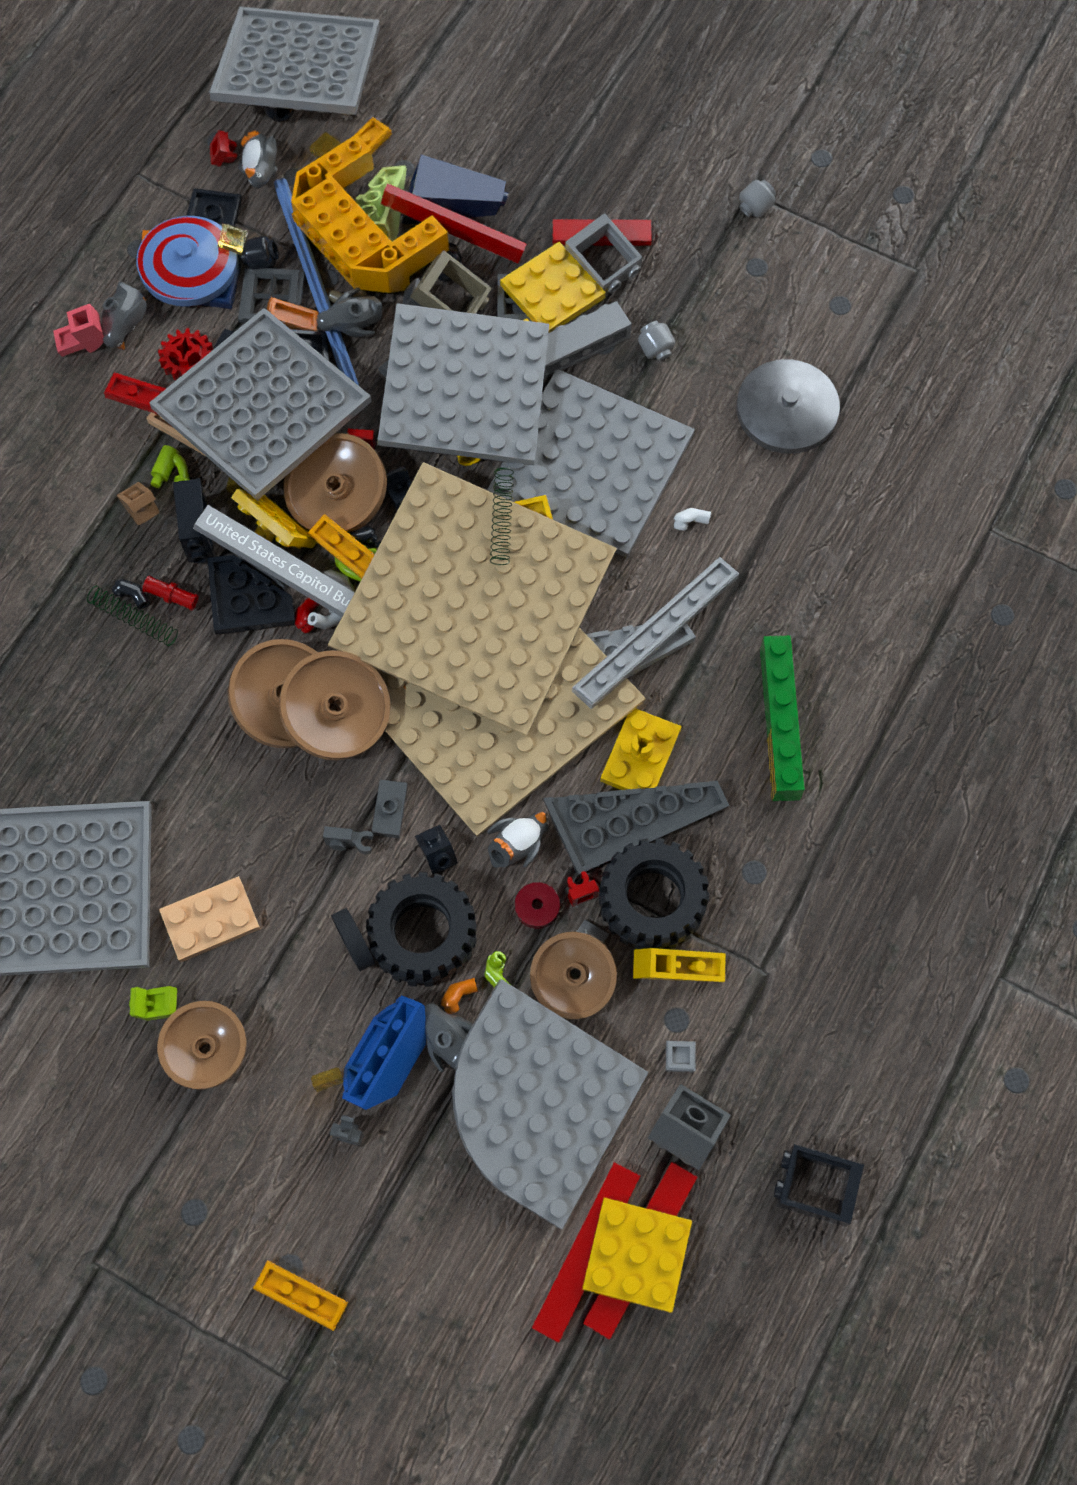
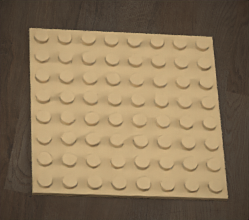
[328,462,617,736]
[374,627,646,837]

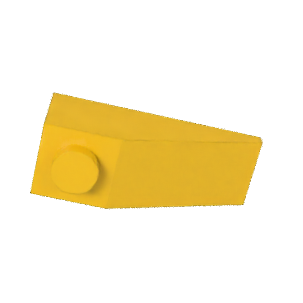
[633,948,726,982]

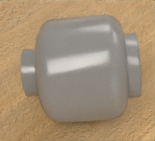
[739,180,776,218]
[638,321,675,361]

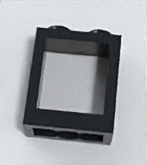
[173,478,215,564]
[773,1144,864,1227]

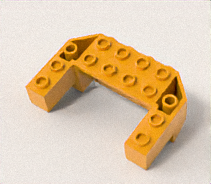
[291,134,449,293]

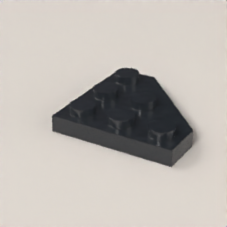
[208,555,295,635]

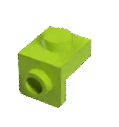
[129,986,177,1021]

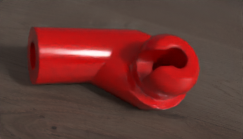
[295,598,320,634]

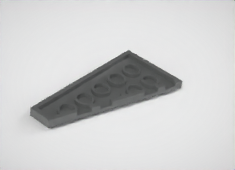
[542,781,729,875]

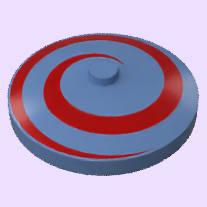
[136,216,238,306]

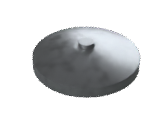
[736,359,840,454]

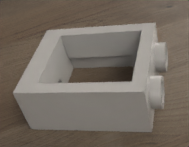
[565,213,642,294]

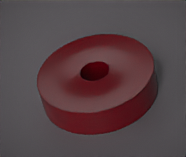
[515,882,560,929]

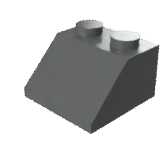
[648,1084,731,1170]

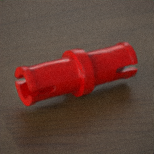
[142,575,199,611]

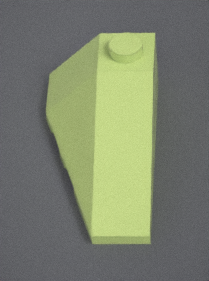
[355,165,407,241]

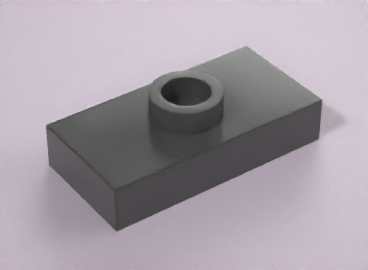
[372,780,408,839]

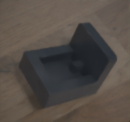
[386,466,412,510]
[415,825,458,874]

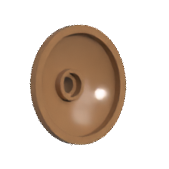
[530,932,617,1019]
[157,1001,247,1090]

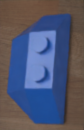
[342,995,426,1110]

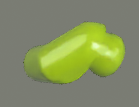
[484,951,509,988]

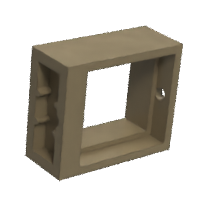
[410,250,491,314]

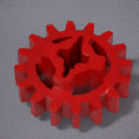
[158,328,213,380]

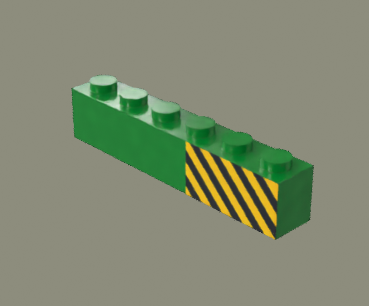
[760,635,805,801]

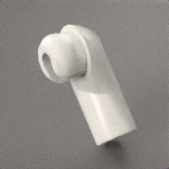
[674,508,711,531]
[308,610,342,630]

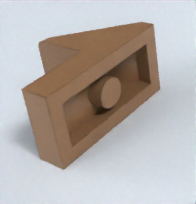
[116,482,159,525]

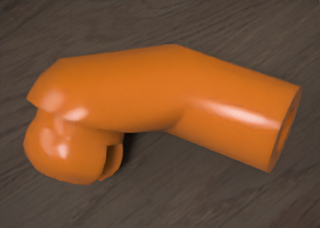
[441,978,478,1014]

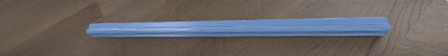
[274,178,360,387]

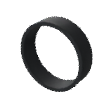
[331,908,375,972]

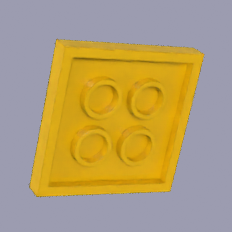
[500,242,606,333]
[582,1198,692,1313]

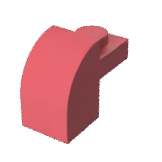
[53,303,104,357]

